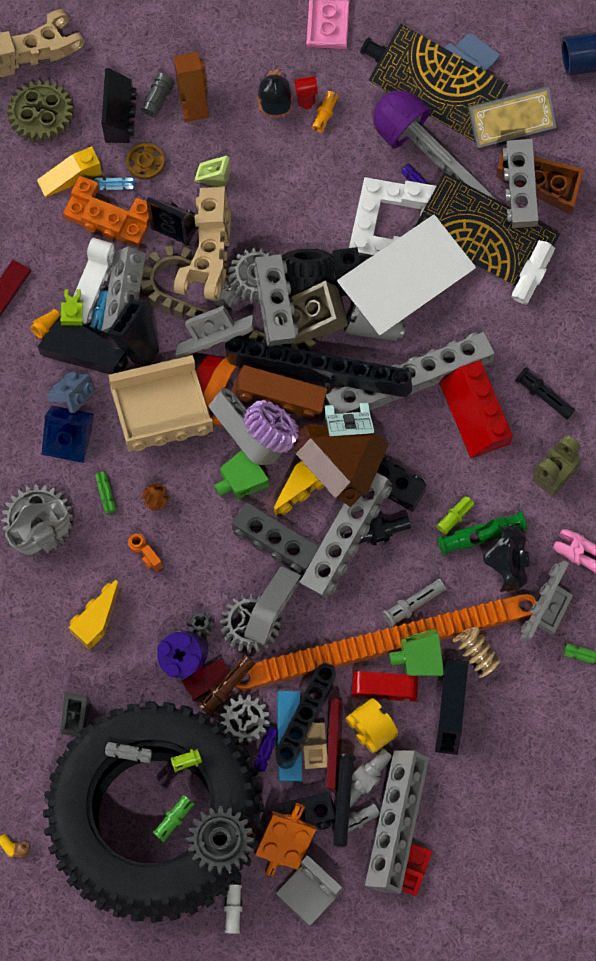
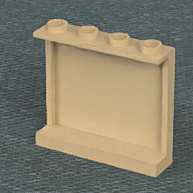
[108,355,213,452]

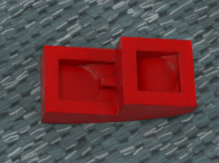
[402,843,433,897]

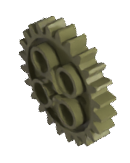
[7,80,74,143]

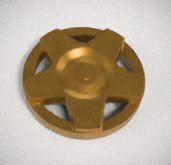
[126,143,165,180]

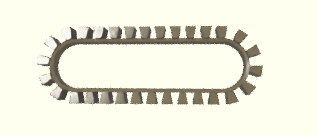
[141,246,323,352]

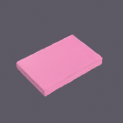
[306,0,350,49]

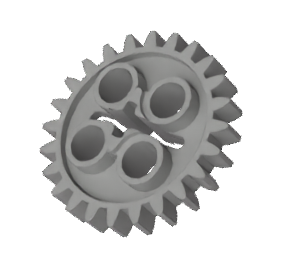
[1,484,74,555]

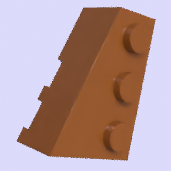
[173,51,209,122]

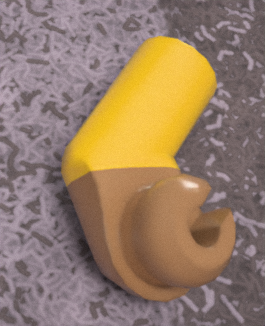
[0,833,30,858]

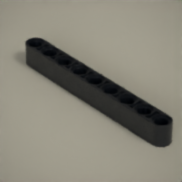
[225,338,412,397]

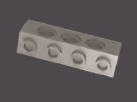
[503,139,538,228]
[102,246,146,333]
[253,254,298,346]

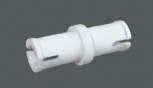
[224,885,243,934]

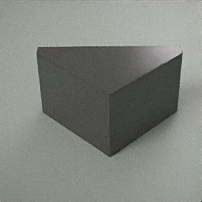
[60,692,91,737]

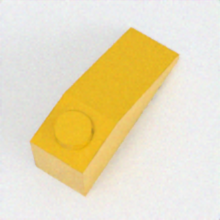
[37,146,102,198]

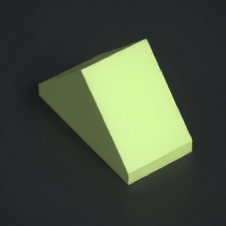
[194,155,231,188]

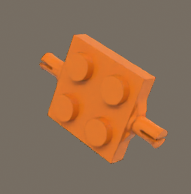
[254,803,316,877]

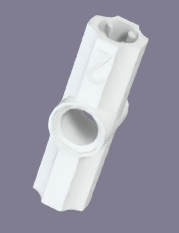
[511,240,555,305]

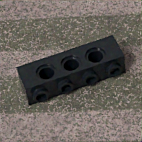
[377,457,427,512]

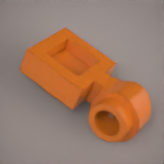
[128,534,163,572]

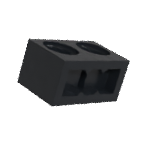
[332,247,364,297]
[283,792,335,830]

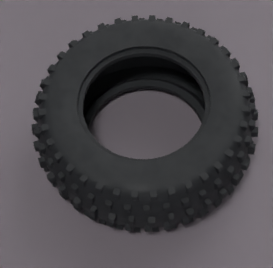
[43,701,264,923]

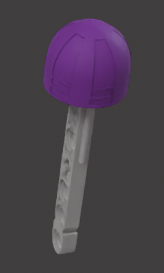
[373,90,496,200]

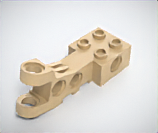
[0,9,85,77]
[174,187,231,301]

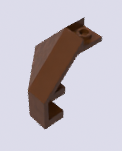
[293,423,389,507]

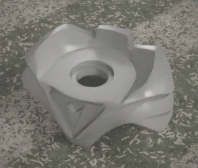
[5,500,70,555]

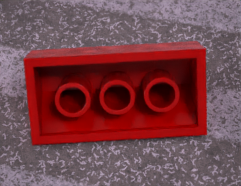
[439,360,513,459]

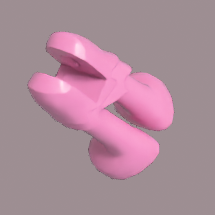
[553,529,596,574]

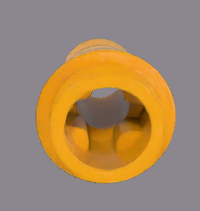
[30,309,61,339]

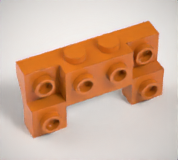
[63,175,150,248]

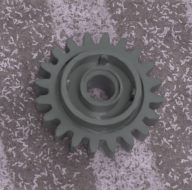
[187,806,254,875]

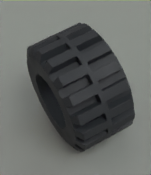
[282,249,334,291]

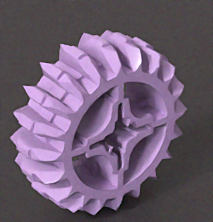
[243,400,299,453]

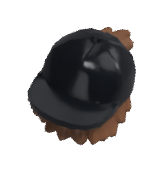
[256,69,293,118]

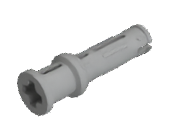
[382,578,446,628]

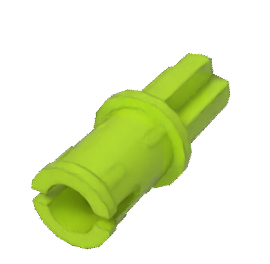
[436,496,474,535]

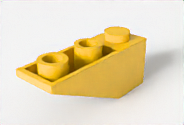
[274,461,325,516]
[68,579,120,650]

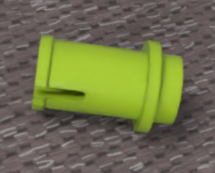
[171,748,202,773]

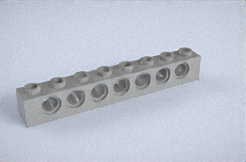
[326,332,495,414]

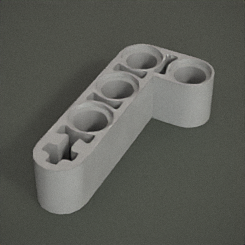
[209,388,284,465]
[244,566,302,646]

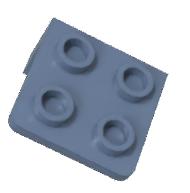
[445,34,499,72]

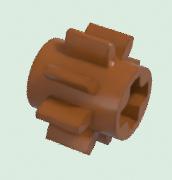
[141,483,170,511]

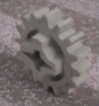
[220,695,270,745]

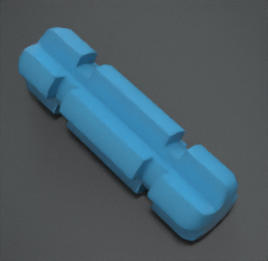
[94,177,135,190]

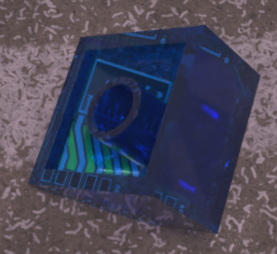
[41,405,94,463]

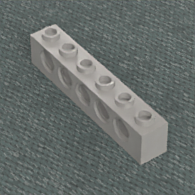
[299,473,392,599]
[365,751,429,894]

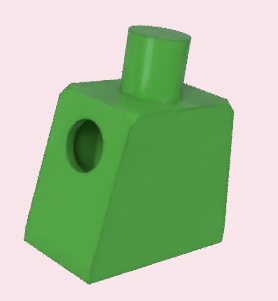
[213,450,269,500]
[389,629,444,676]

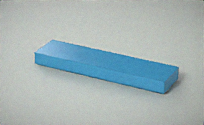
[276,691,302,783]

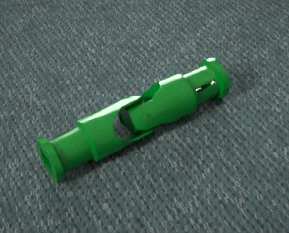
[437,511,527,556]

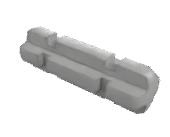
[105,742,152,763]

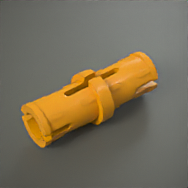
[311,91,339,133]

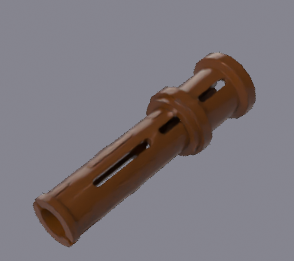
[198,655,255,717]

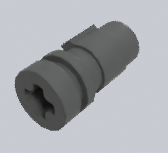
[141,73,175,117]

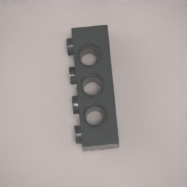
[232,502,319,574]

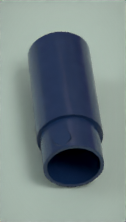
[561,32,596,76]

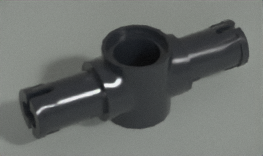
[344,515,411,546]

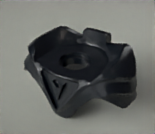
[483,525,529,592]

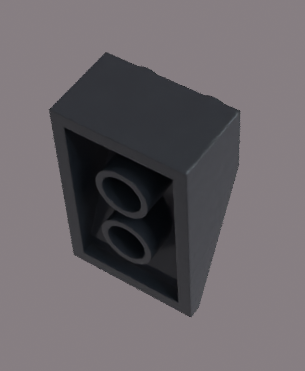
[146,197,198,245]

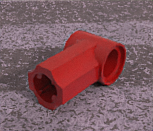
[294,76,318,110]

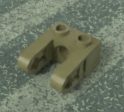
[532,434,582,497]

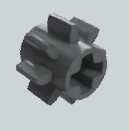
[186,610,215,637]

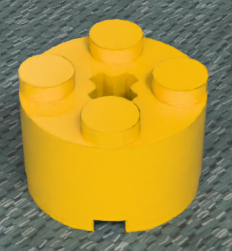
[345,698,398,754]

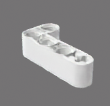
[73,237,115,326]

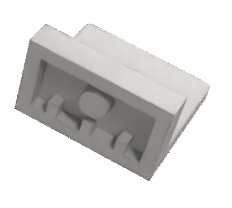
[277,855,342,926]

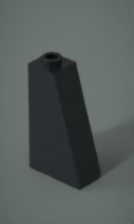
[37,316,128,375]
[435,659,469,755]

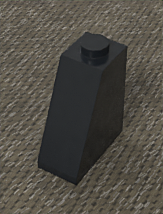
[107,299,159,366]

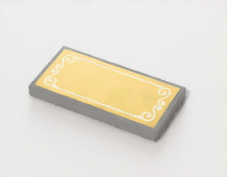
[468,87,556,148]

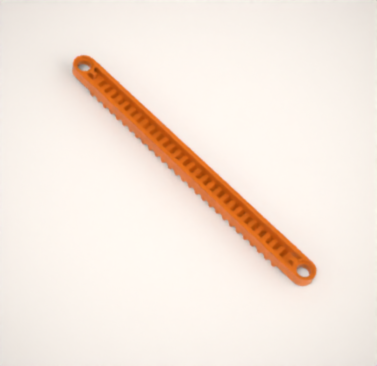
[236,594,537,691]

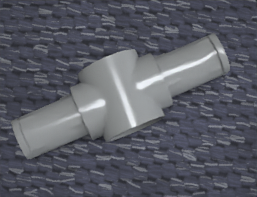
[350,748,392,808]

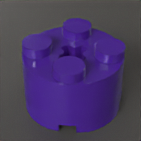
[157,630,208,678]

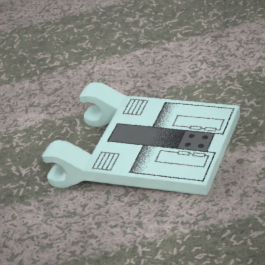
[325,402,374,436]

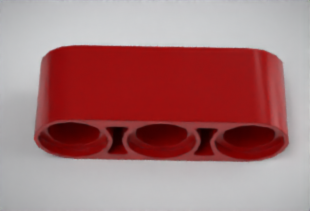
[351,671,419,702]

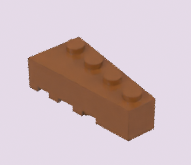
[496,149,584,215]
[233,365,327,419]

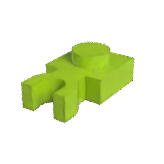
[61,289,83,326]

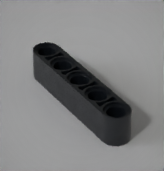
[276,663,336,769]

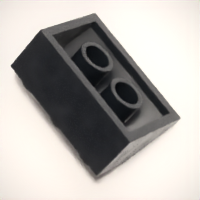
[101,68,137,143]

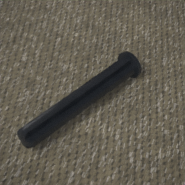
[333,754,356,847]

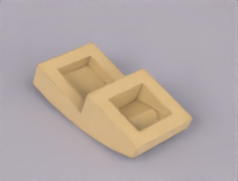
[303,722,327,769]

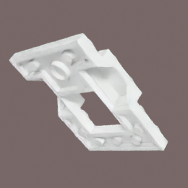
[349,177,436,257]

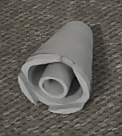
[344,304,406,341]

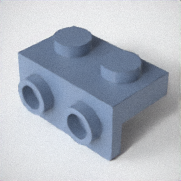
[46,372,94,413]

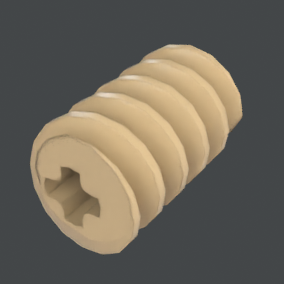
[453,627,501,678]

